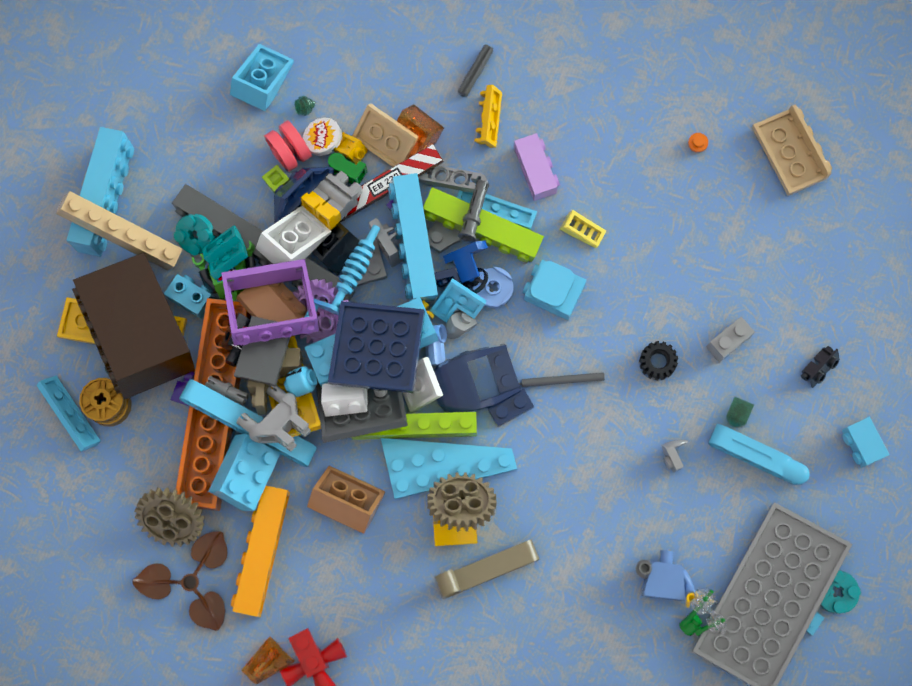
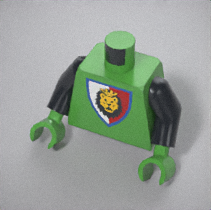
[192,241,256,301]

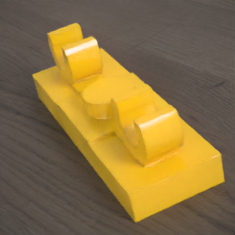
[474,84,502,148]

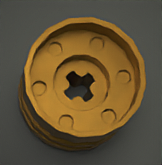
[79,378,132,427]

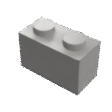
[706,316,755,363]

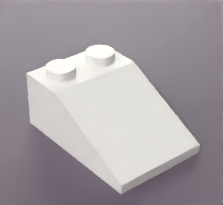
[256,206,331,264]

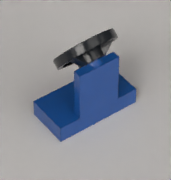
[443,241,488,294]

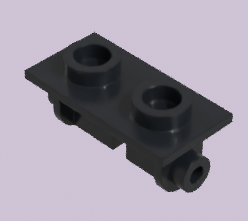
[801,346,840,388]

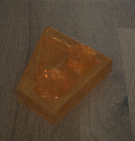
[242,637,295,685]

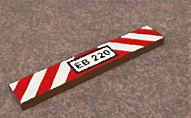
[340,144,443,223]

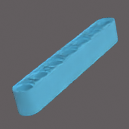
[179,379,317,467]

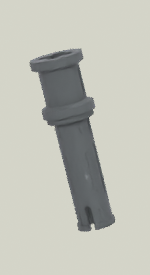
[458,180,489,242]

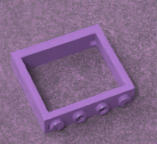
[221,259,319,346]

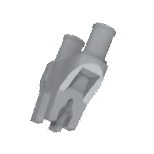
[237,385,311,452]

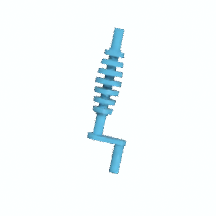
[304,225,380,317]

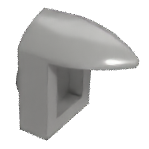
[446,310,477,339]
[662,440,688,473]

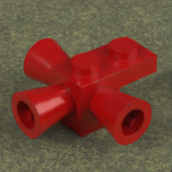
[279,628,347,686]

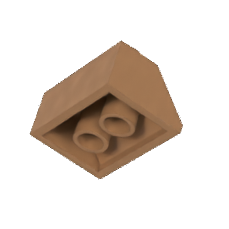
[236,282,308,322]
[307,466,385,534]

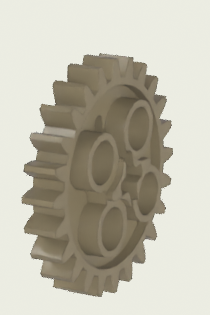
[427,472,497,532]
[135,487,205,547]

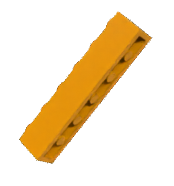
[231,486,290,617]

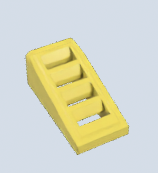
[560,210,606,248]

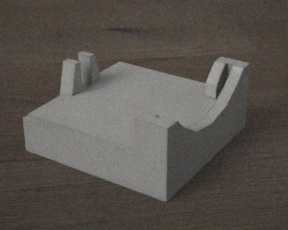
[368,218,403,267]

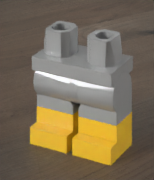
[301,171,362,230]

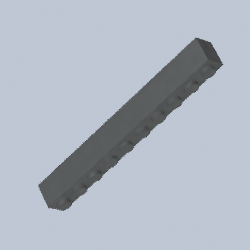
[172,184,355,303]

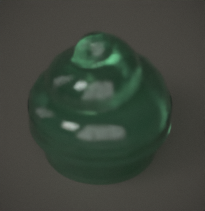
[294,96,316,116]

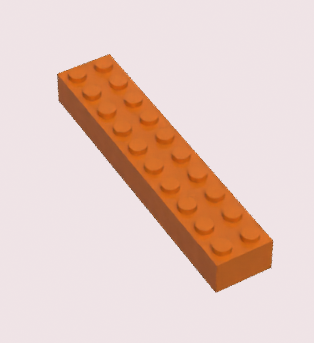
[176,298,251,511]

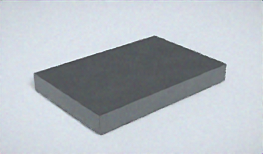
[234,316,290,386]

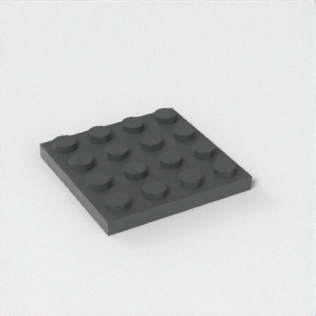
[316,379,408,443]

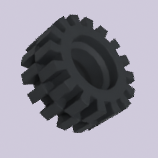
[639,341,678,381]

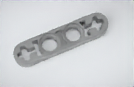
[418,166,488,193]

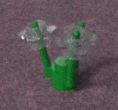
[679,588,726,636]

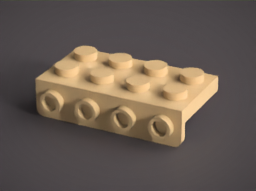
[752,104,832,196]

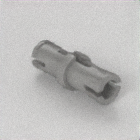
[205,376,249,406]

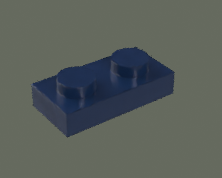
[488,389,534,427]

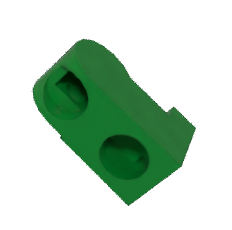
[328,153,368,184]

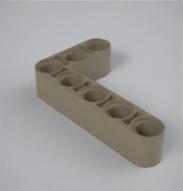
[434,539,540,599]

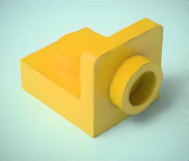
[333,132,368,165]

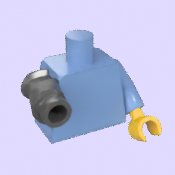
[636,550,700,608]

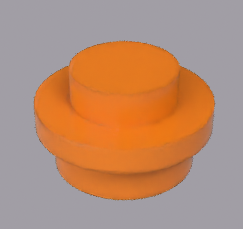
[688,133,708,152]

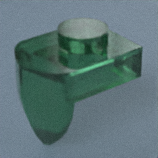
[726,396,755,428]

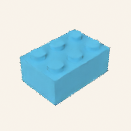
[208,434,280,511]

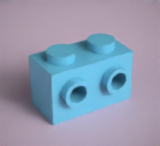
[164,274,214,319]
[842,417,890,468]

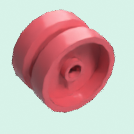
[264,120,312,172]

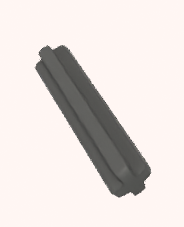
[458,45,493,97]

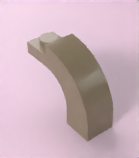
[247,348,303,415]

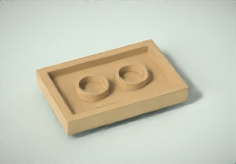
[352,104,419,167]

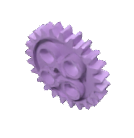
[293,279,349,343]

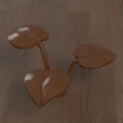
[132,531,227,631]

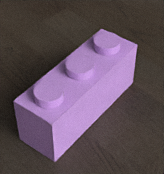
[514,133,560,201]

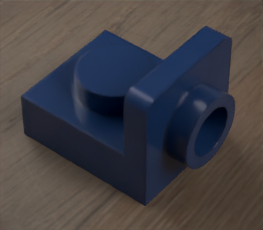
[434,268,463,287]

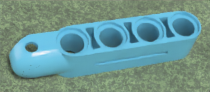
[708,424,810,485]

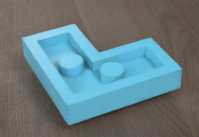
[430,278,486,322]

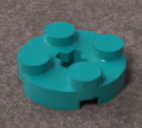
[174,214,215,256]
[820,570,861,614]

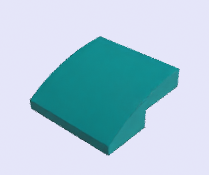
[203,225,248,280]

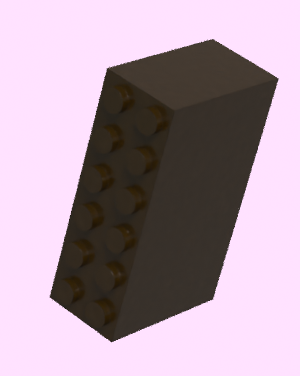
[72,253,195,400]

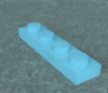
[457,190,537,230]
[36,376,100,452]

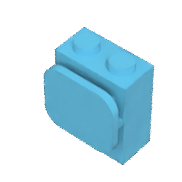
[522,260,587,320]

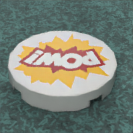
[303,117,342,156]

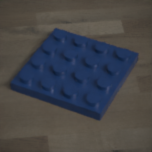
[328,301,425,393]

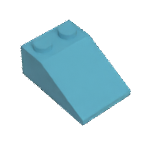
[230,44,294,111]

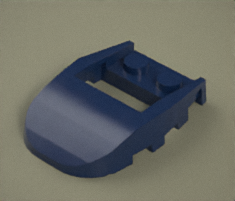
[434,344,521,413]

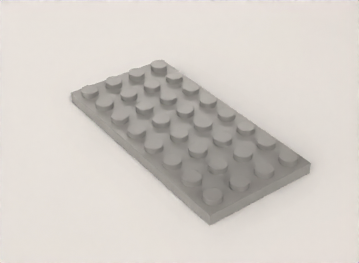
[693,502,852,686]

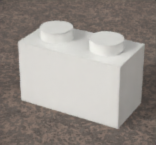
[321,383,367,417]

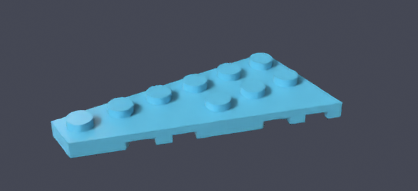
[381,438,517,500]

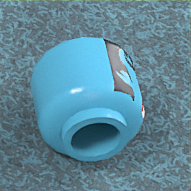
[284,367,317,397]

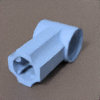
[425,324,447,366]

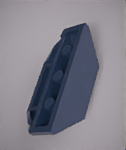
[274,167,335,224]

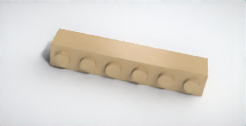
[55,191,182,270]

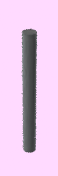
[521,372,605,387]

